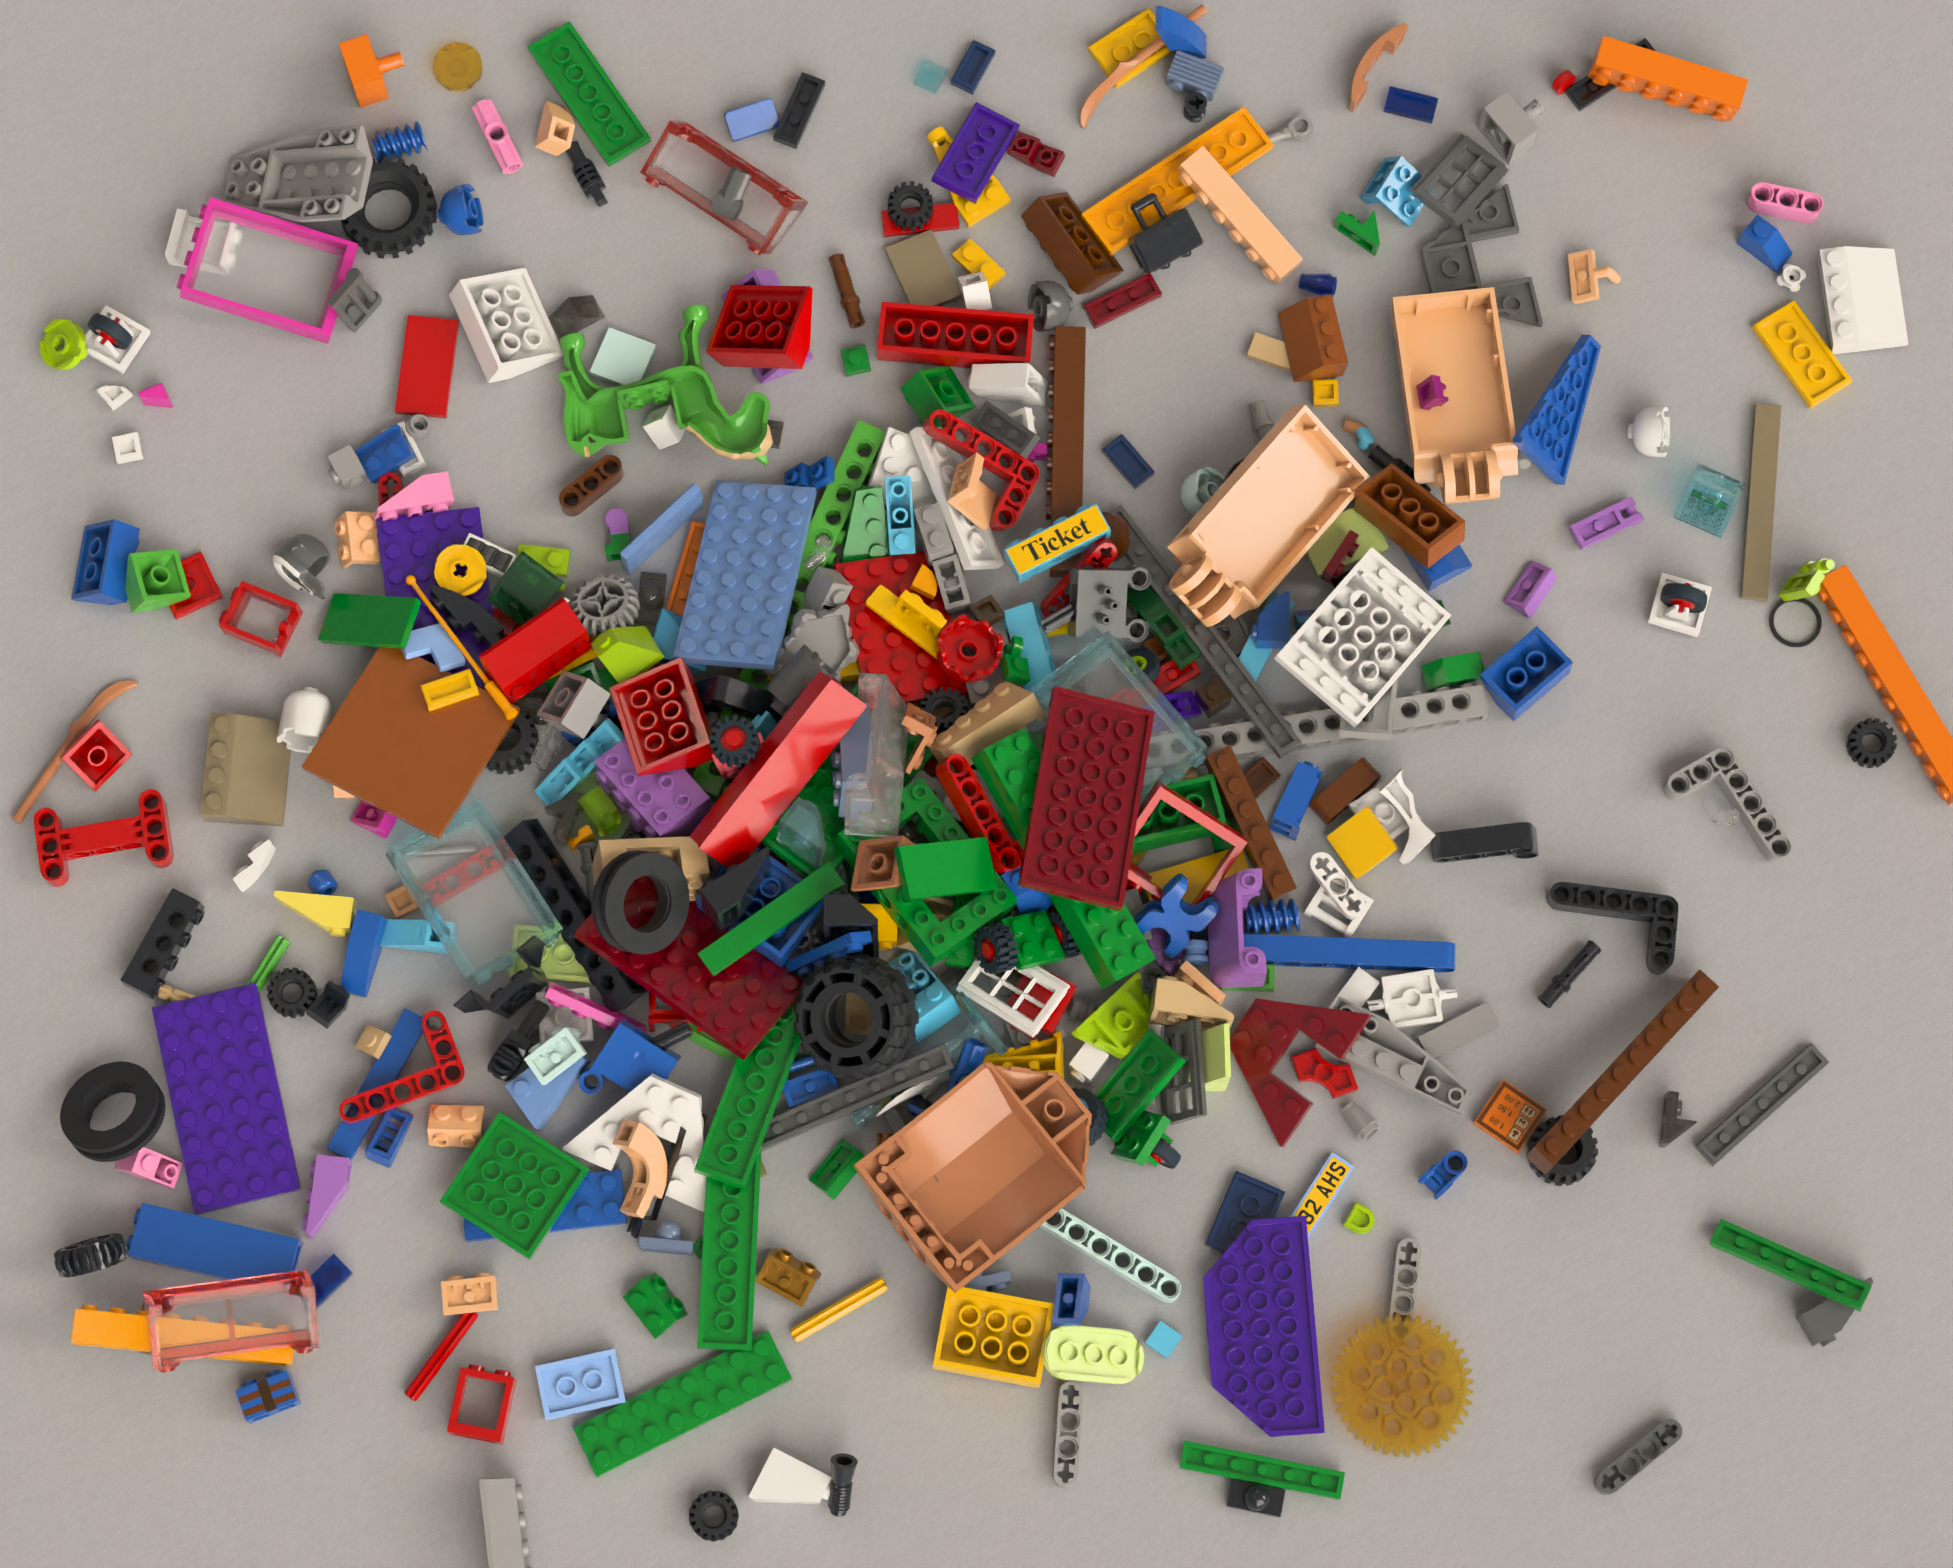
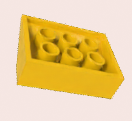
[933,1287,1054,1388]

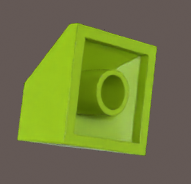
[591,626,664,683]

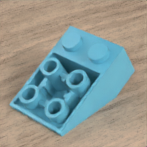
[888,950,961,1043]

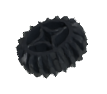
[54,1233,128,1278]

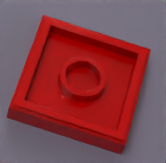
[169,551,223,620]

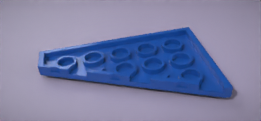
[1512,335,1601,485]

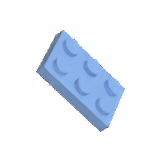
[535,1348,626,1421]

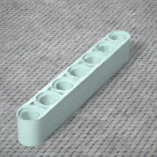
[1039,1208,1181,1303]

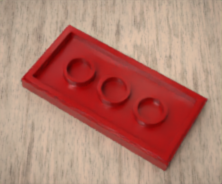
[395,315,459,419]

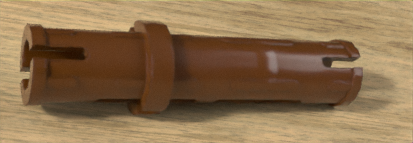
[828,253,865,328]

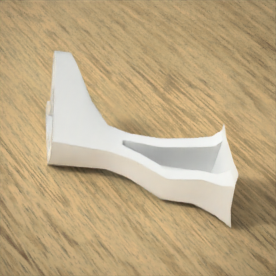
[1376,767,1436,865]

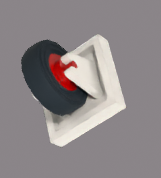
[85,305,150,374]
[1647,573,1712,637]

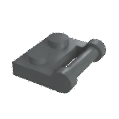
[326,268,382,333]

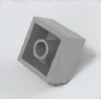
[1477,91,1544,165]
[537,670,611,739]

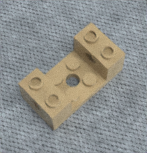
[592,836,710,901]

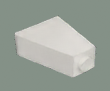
[968,363,1048,406]
[748,1448,832,1504]

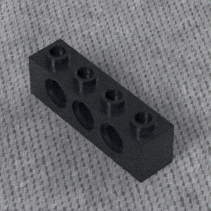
[120,888,205,1000]

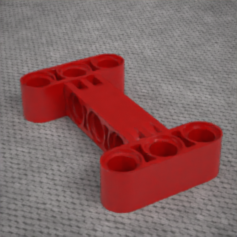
[34,789,174,887]

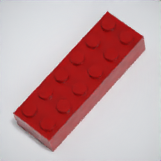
[877,301,1034,368]

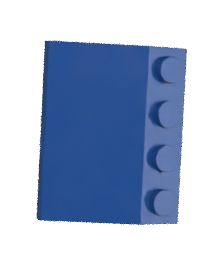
[696,847,824,968]

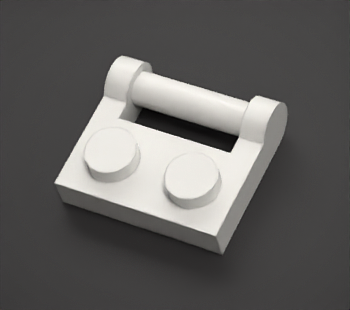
[1304,874,1374,938]

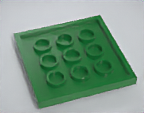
[439,1112,590,1260]

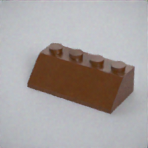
[1021,192,1124,295]

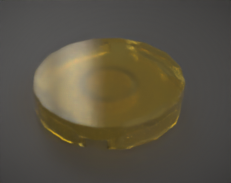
[432,42,483,92]

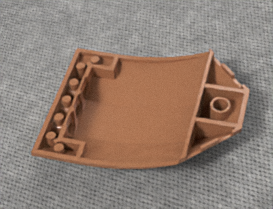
[854,1062,1092,1293]

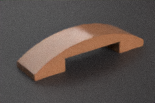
[1349,23,1409,112]

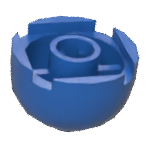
[438,184,484,236]

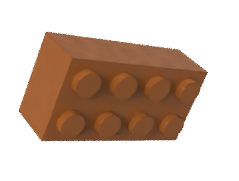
[1355,463,1465,569]

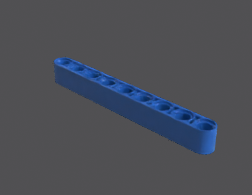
[1243,934,1456,972]

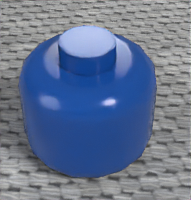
[307,869,337,895]

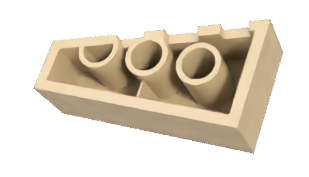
[930,681,1047,773]

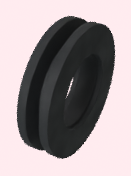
[592,850,690,954]
[60,1061,166,1162]

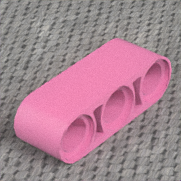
[1747,182,1823,223]

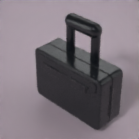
[1128,193,1203,273]

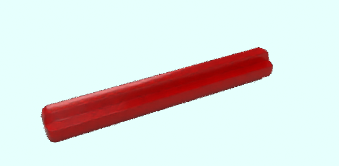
[404,1312,478,1401]

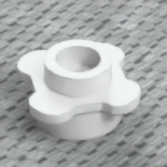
[1776,264,1806,292]

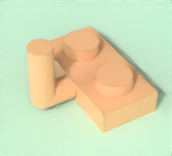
[1568,249,1621,304]

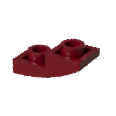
[1007,131,1065,177]

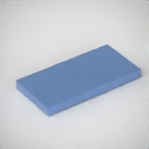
[620,484,703,575]

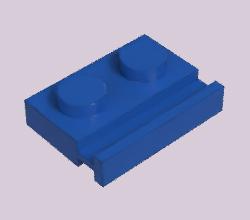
[354,424,416,484]

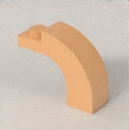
[612,1120,668,1218]

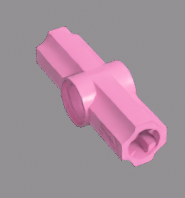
[472,99,523,174]

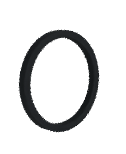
[1769,598,1822,647]

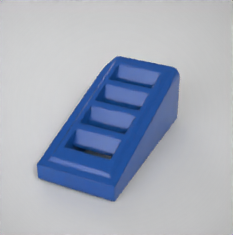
[365,1108,413,1168]

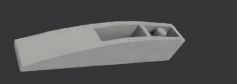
[1313,996,1473,1115]

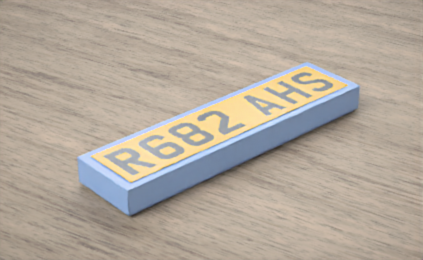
[1291,1152,1354,1238]

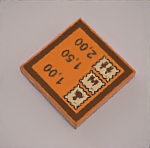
[1473,1079,1548,1154]

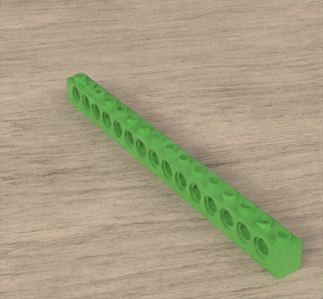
[692,420,886,802]

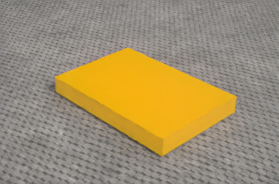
[1088,8,1174,88]

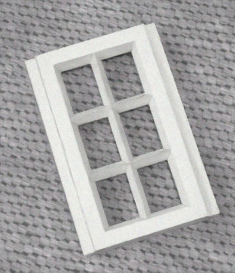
[956,959,1070,1037]

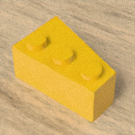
[982,1031,1065,1079]

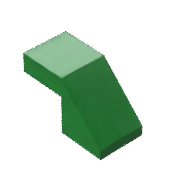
[1421,652,1485,692]

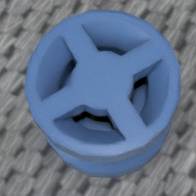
[1183,940,1209,967]

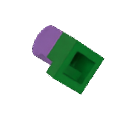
[605,508,631,561]

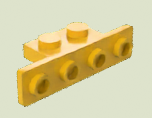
[865,585,947,659]

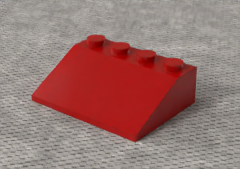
[706,285,813,369]
[609,657,714,776]

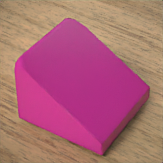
[138,383,173,408]

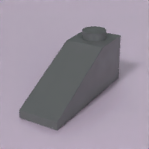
[1796,1277,1874,1347]

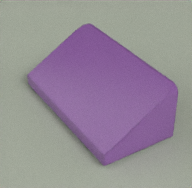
[1504,561,1557,618]

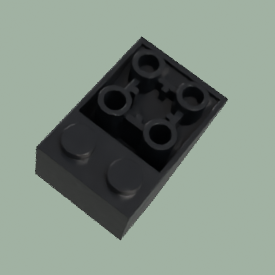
[700,847,771,932]

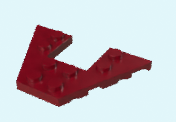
[1230,998,1372,1147]

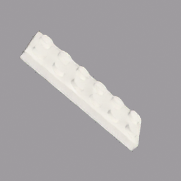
[909,427,1004,570]

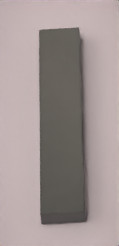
[1695,1043,1829,1167]

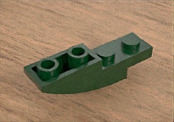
[1127,580,1201,670]

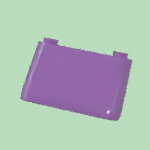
[1208,868,1267,988]

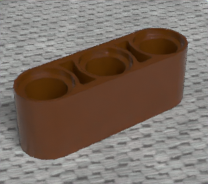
[559,455,624,517]
[1309,757,1382,825]

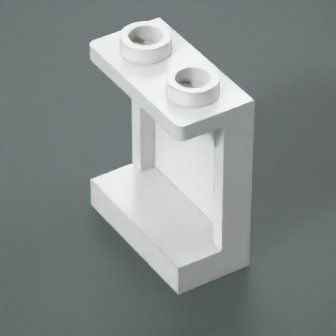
[165,208,242,276]

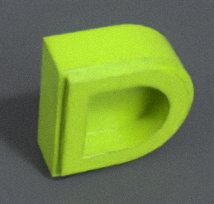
[1343,1202,1375,1234]

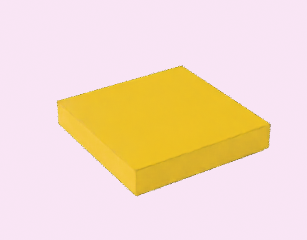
[1326,806,1399,879]

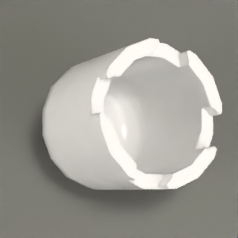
[277,687,333,753]

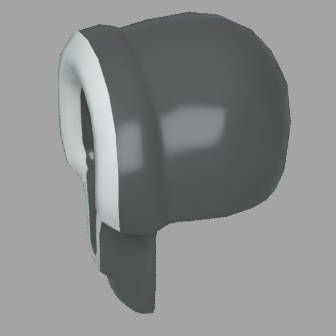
[272,534,330,600]

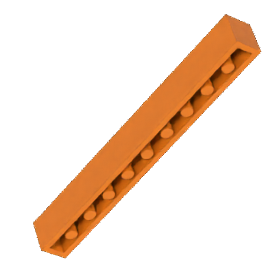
[1816,565,1953,805]

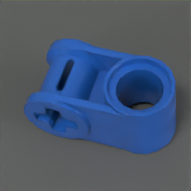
[1418,1151,1468,1200]

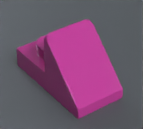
[350,800,398,838]

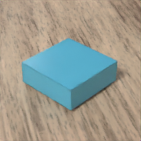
[1145,1321,1183,1359]

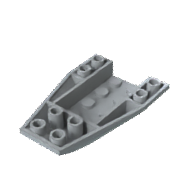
[222,125,373,222]

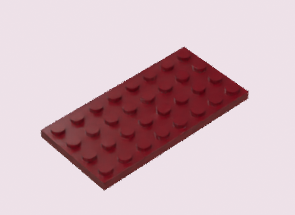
[1018,686,1155,911]
[574,876,804,1060]

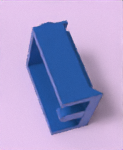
[1269,761,1323,841]

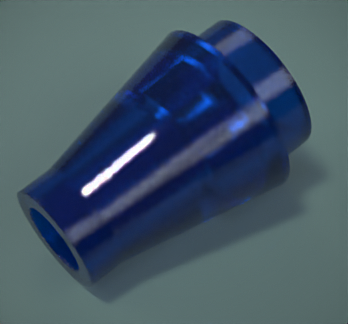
[1299,273,1337,297]

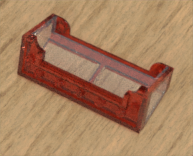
[640,120,808,255]
[143,1270,320,1372]

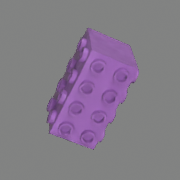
[594,738,711,838]

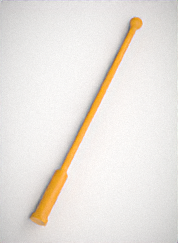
[405,575,518,720]

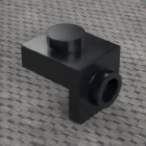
[306,981,350,1029]

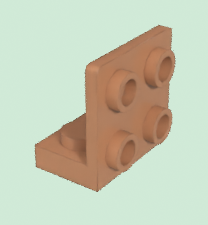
[901,703,938,774]

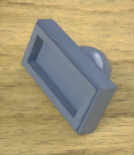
[639,1220,694,1256]

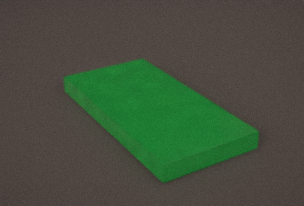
[318,593,421,649]
[894,837,998,901]
[1094,1028,1186,1142]

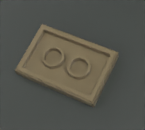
[885,229,961,306]

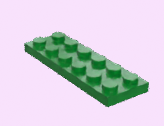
[527,21,651,167]

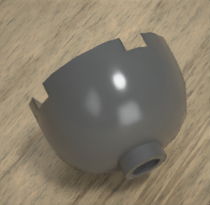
[1028,280,1073,332]

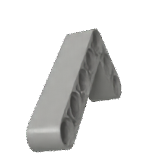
[1663,747,1792,864]

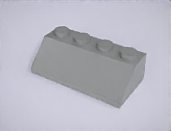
[479,1478,531,1568]

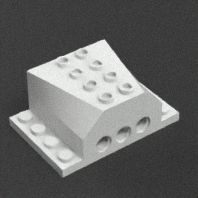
[1274,547,1451,728]

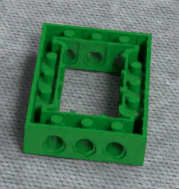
[834,777,1018,968]

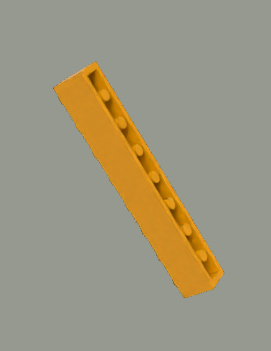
[71,1305,296,1367]

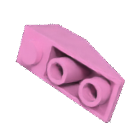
[374,471,454,521]

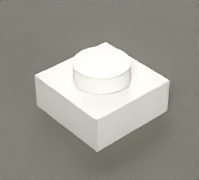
[112,432,144,464]

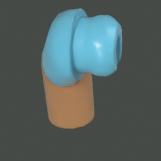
[1342,418,1374,450]

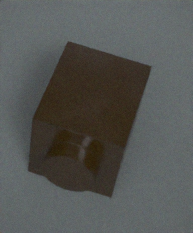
[1194,676,1232,718]

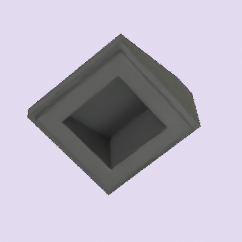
[935,965,966,1000]

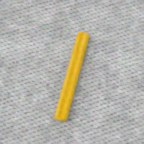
[790,1278,887,1342]

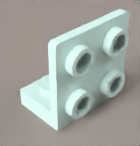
[524,1026,587,1085]

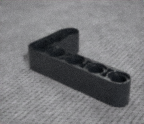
[695,675,783,723]
[1546,882,1679,975]

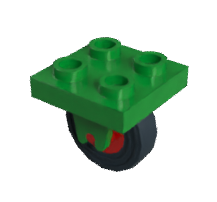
[1110,1110,1181,1169]

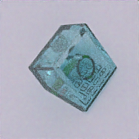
[1674,463,1745,538]
[776,797,826,869]

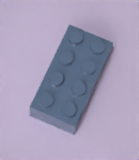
[831,703,875,818]

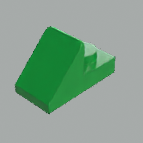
[1334,211,1380,256]

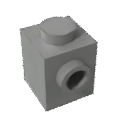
[327,444,367,489]

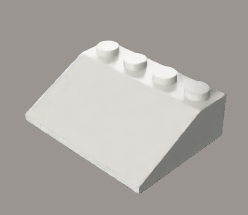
[1818,246,1908,354]
[449,268,564,383]

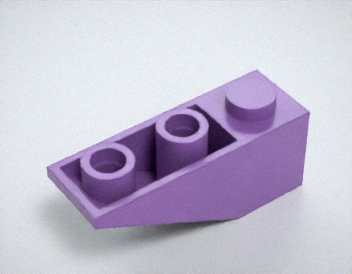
[302,1155,352,1239]

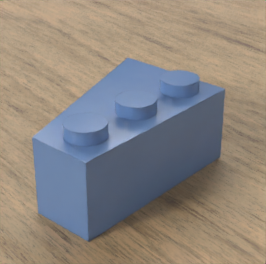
[505,1054,591,1131]

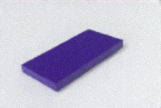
[931,102,1020,204]

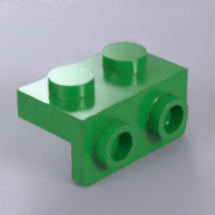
[623,1273,688,1339]

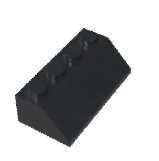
[823,891,879,958]

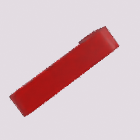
[923,410,1040,532]
[936,753,1023,875]
[338,1010,465,1124]

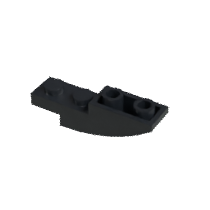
[429,585,504,649]

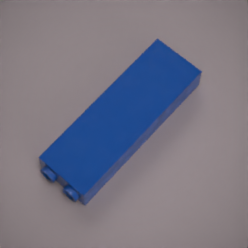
[127,1203,303,1295]

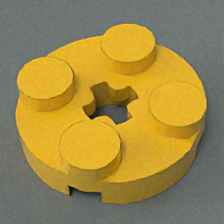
[434,544,487,596]

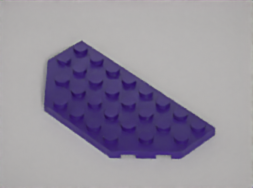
[1203,1216,1325,1437]

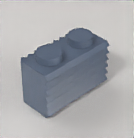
[1166,50,1224,101]

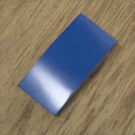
[784,456,834,489]

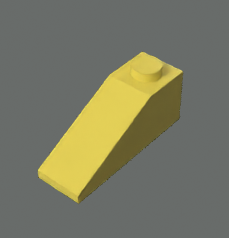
[274,891,357,937]

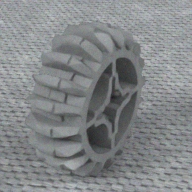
[570,573,640,639]

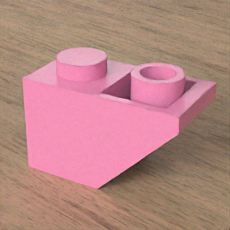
[115,1147,183,1189]

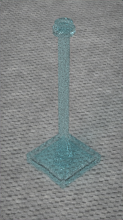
[851,991,1008,1129]

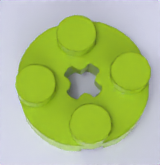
[39,318,88,371]

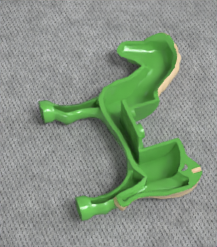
[557,305,773,465]

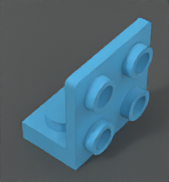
[1360,156,1434,227]

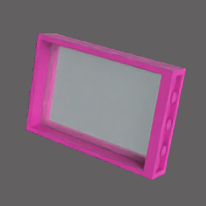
[177,197,358,344]

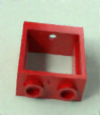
[447,1364,517,1445]

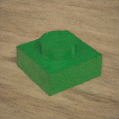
[841,345,871,377]

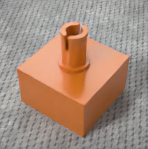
[338,34,405,108]

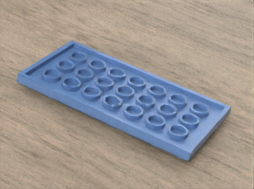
[673,480,817,670]

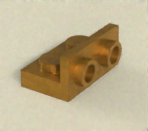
[755,1248,822,1307]

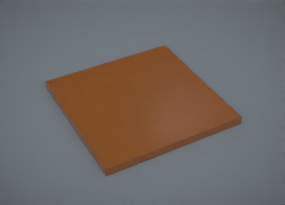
[302,647,520,839]

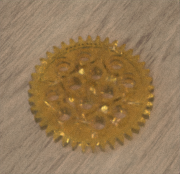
[1331,1314,1473,1457]

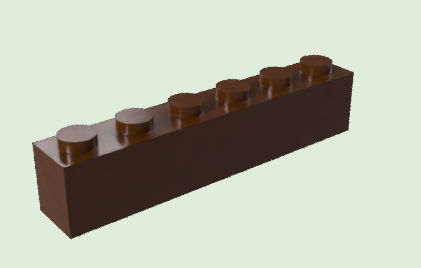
[1202,745,1297,901]

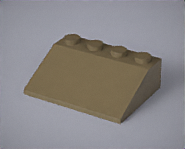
[200,712,291,826]

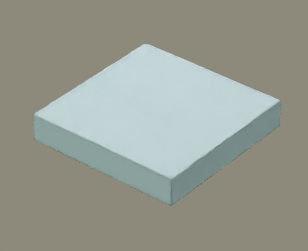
[590,327,657,386]

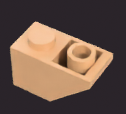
[535,101,575,156]

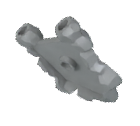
[762,604,860,679]

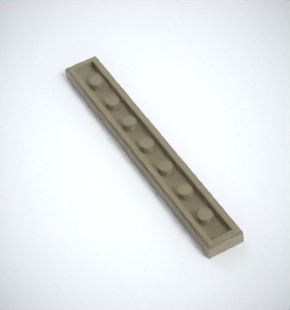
[1741,403,1781,602]

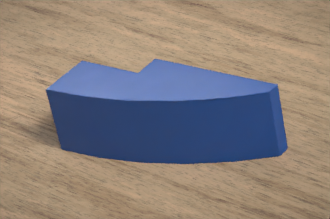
[1156,6,1207,59]
[341,909,388,998]

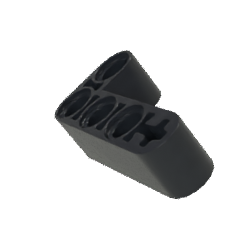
[1431,822,1539,863]

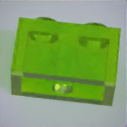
[578,785,621,837]

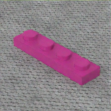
[545,981,646,1033]

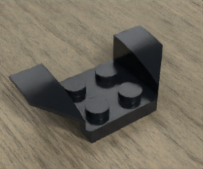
[453,935,548,1019]

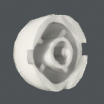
[1628,406,1670,458]

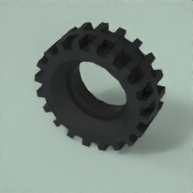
[341,157,437,259]

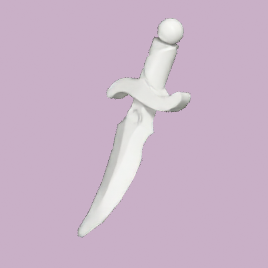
[876,1071,950,1117]

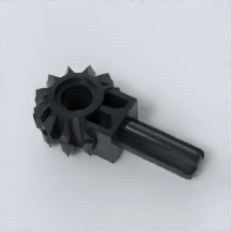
[488,1000,550,1082]

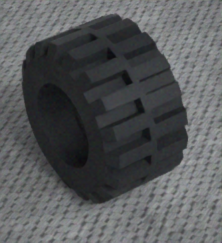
[486,705,539,775]
[1527,1115,1598,1186]

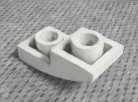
[232,839,276,892]

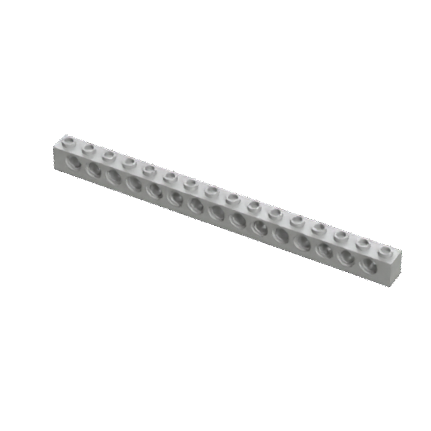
[1145,682,1489,772]

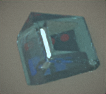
[913,59,949,94]

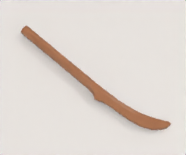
[1079,4,1208,129]
[12,680,138,824]

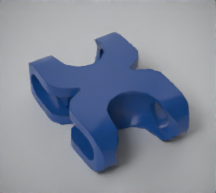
[1134,873,1219,958]

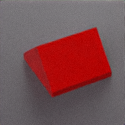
[60,719,133,792]

